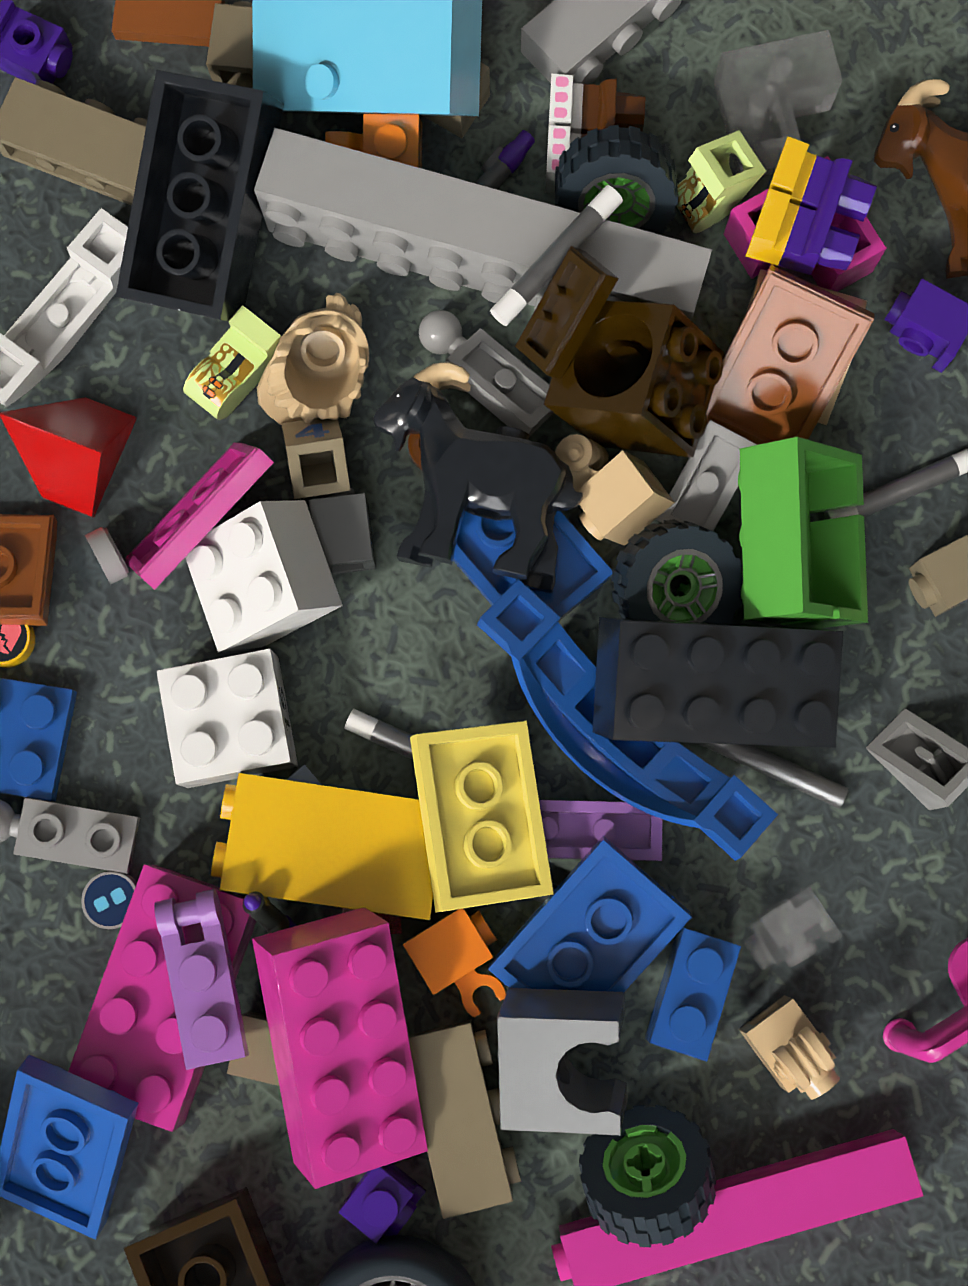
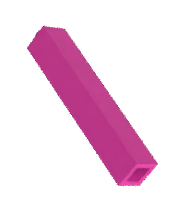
[551,1129,924,1286]

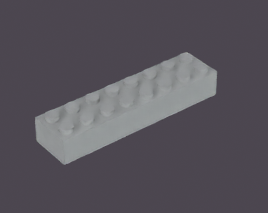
[254,128,712,320]

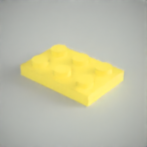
[410,721,554,913]

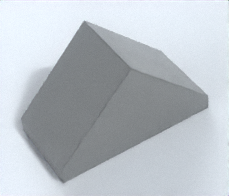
[866,709,968,810]

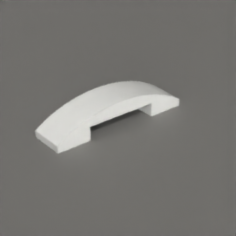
[0,208,128,407]

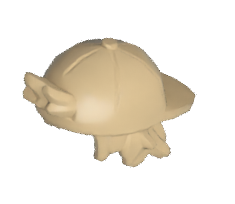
[257,292,369,425]

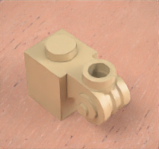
[555,434,675,546]
[739,995,840,1100]

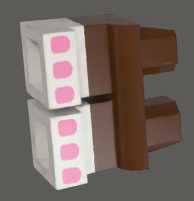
[545,73,646,193]

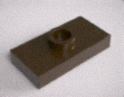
[515,246,619,379]

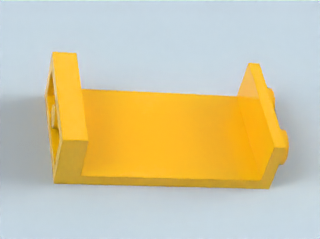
[211,773,433,920]

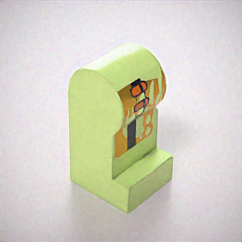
[676,130,766,233]
[183,305,281,420]

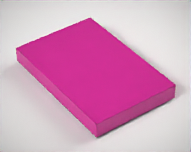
[125,442,274,590]

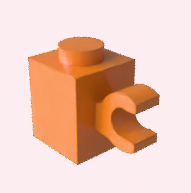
[325,114,422,168]
[403,908,506,1018]

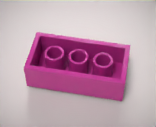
[68,864,256,1132]
[252,907,428,1189]

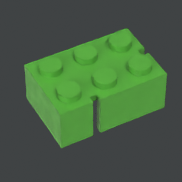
[738,437,868,628]

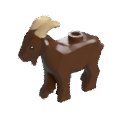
[874,79,968,279]

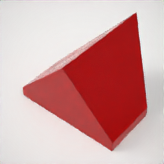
[0,397,137,518]

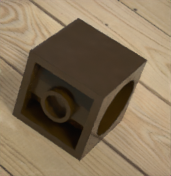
[544,300,724,458]

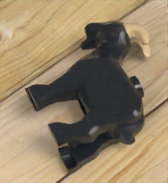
[373,362,583,593]

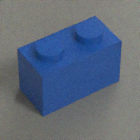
[645,928,741,1062]

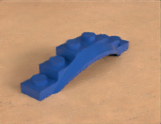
[477,579,778,861]

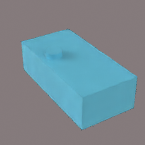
[252,0,482,116]

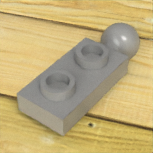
[419,310,554,436]
[656,420,757,578]
[0,798,140,874]

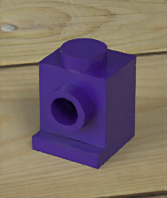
[0,0,73,84]
[884,279,968,373]
[338,1163,426,1243]

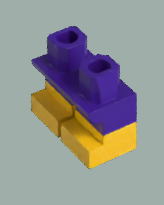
[746,136,877,275]

